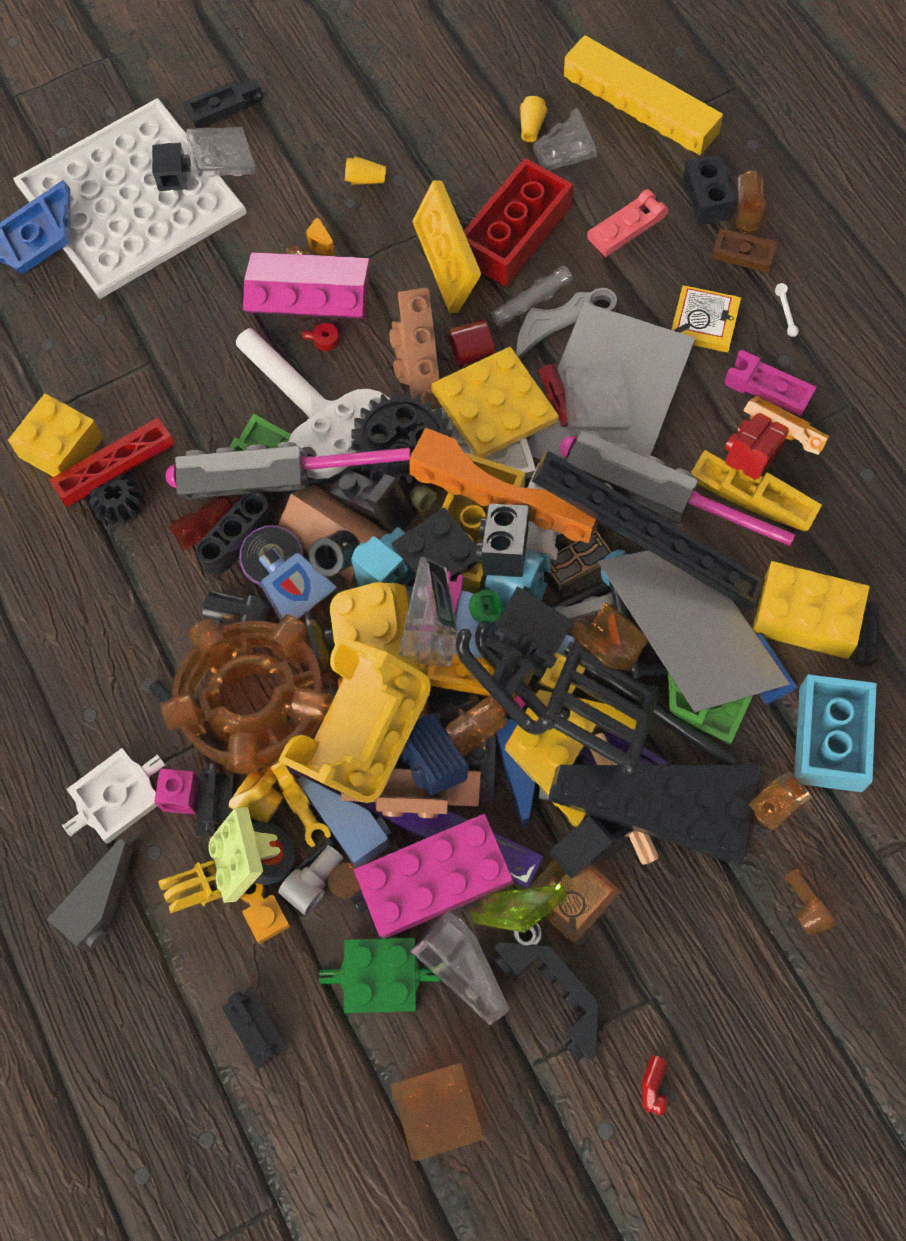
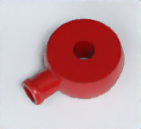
[302,323,340,351]

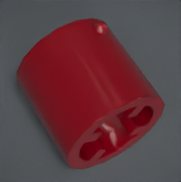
[448,319,495,368]

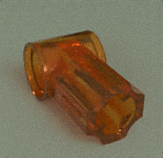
[735,171,766,233]

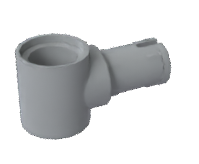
[278,845,343,915]

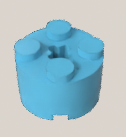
[485,548,551,608]

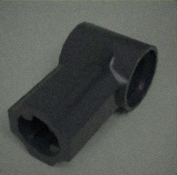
[202,591,272,637]

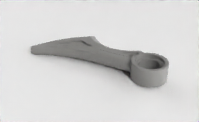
[516,288,617,359]

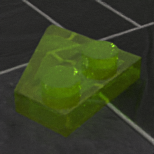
[469,884,567,933]

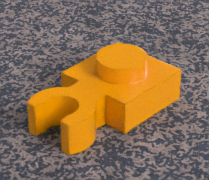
[240,883,290,944]

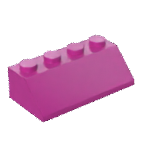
[243,252,370,319]

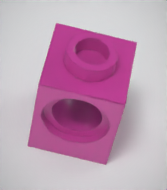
[154,769,200,815]

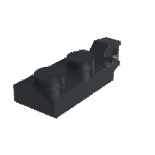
[184,79,263,129]

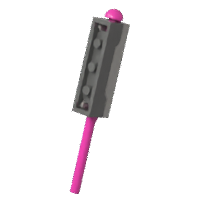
[560,430,795,546]
[165,442,411,499]

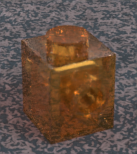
[748,771,812,831]

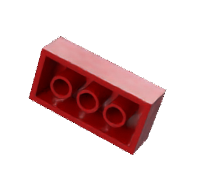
[464,158,573,287]

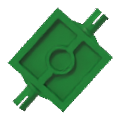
[319,938,441,1013]

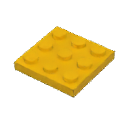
[431,346,559,458]

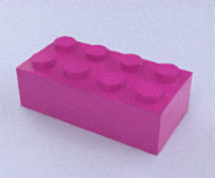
[354,814,514,939]

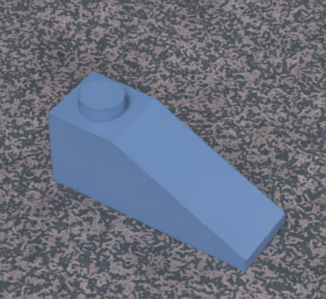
[297,776,391,868]

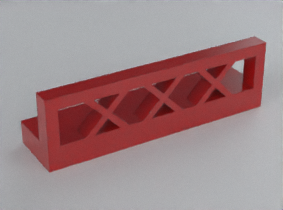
[49,417,175,508]

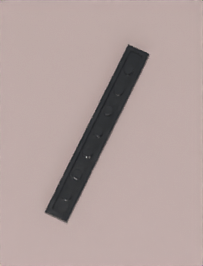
[532,451,764,609]

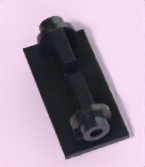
[195,764,234,836]
[222,987,288,1070]

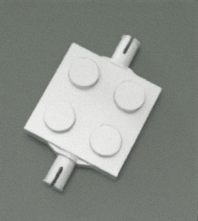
[62,748,166,844]

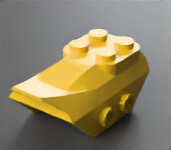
[330,582,429,711]

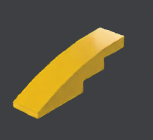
[691,450,822,532]

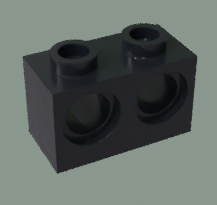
[683,155,738,226]
[476,503,529,577]

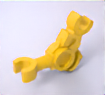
[271,762,331,847]

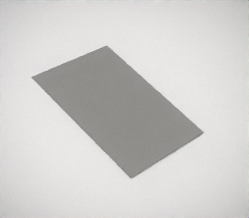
[528,302,695,461]
[597,550,790,712]

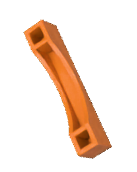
[410,428,599,544]

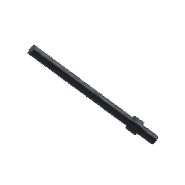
[563,642,737,765]

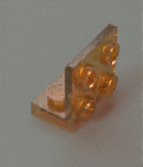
[390,1062,483,1161]

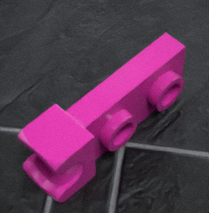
[725,350,816,416]

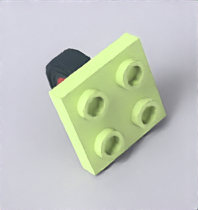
[209,807,296,903]

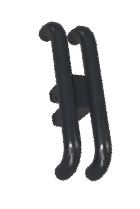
[456,621,571,735]

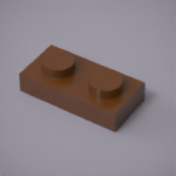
[711,228,778,273]

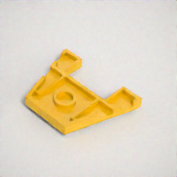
[504,690,637,827]

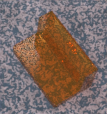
[568,603,648,671]

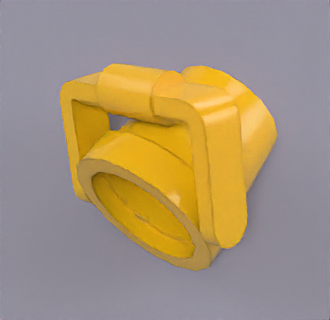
[228,764,284,823]

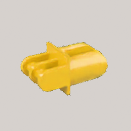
[158,860,222,913]

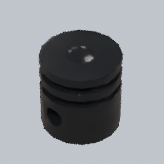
[309,530,360,576]

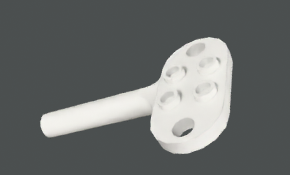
[236,328,390,479]

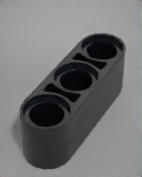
[196,492,272,575]

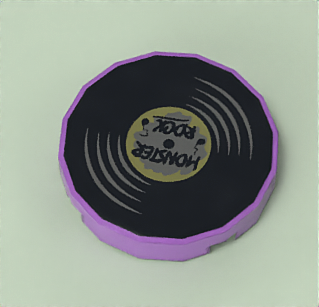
[239,526,303,587]

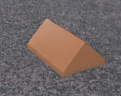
[278,485,388,583]

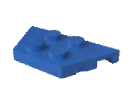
[0,180,70,274]

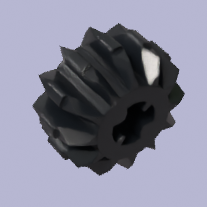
[89,473,144,526]

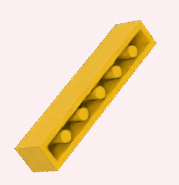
[564,35,723,155]

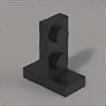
[329,469,415,534]

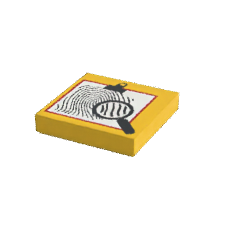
[671,285,741,353]

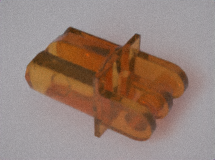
[447,696,507,756]

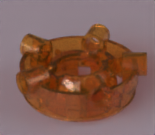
[160,614,331,774]

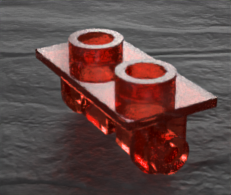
[168,496,231,551]

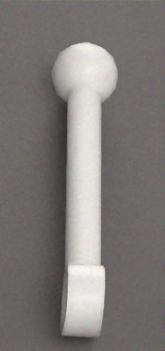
[775,283,799,337]

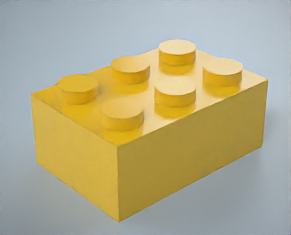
[752,561,870,659]

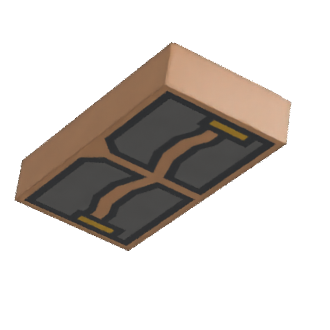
[548,530,611,590]

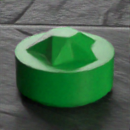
[469,589,503,624]

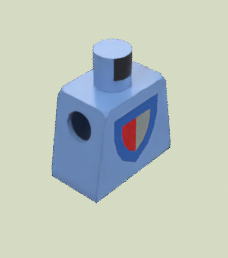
[259,547,336,629]

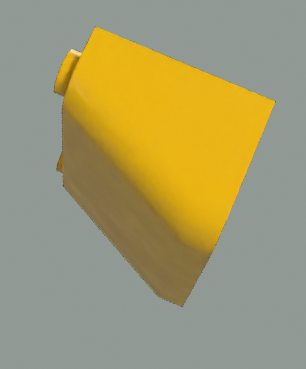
[278,636,431,803]

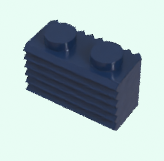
[399,713,469,797]

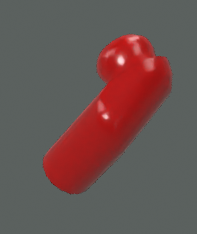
[642,1056,668,1116]

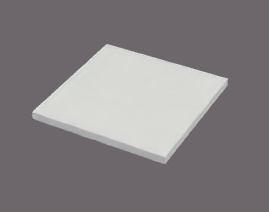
[13,98,247,299]

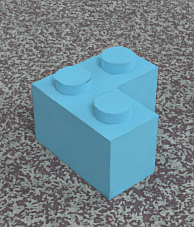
[351,527,414,586]

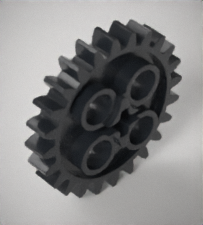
[351,391,452,489]

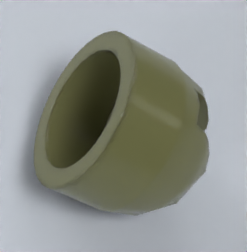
[410,484,437,512]

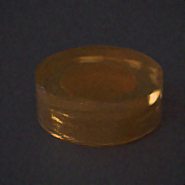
[328,863,361,899]

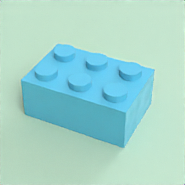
[794,674,877,792]

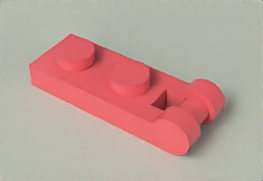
[587,189,669,257]

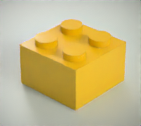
[8,393,104,477]

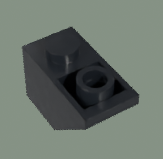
[549,815,634,880]

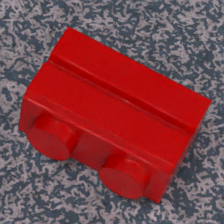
[725,413,789,480]

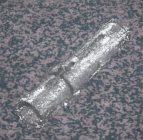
[490,265,573,328]

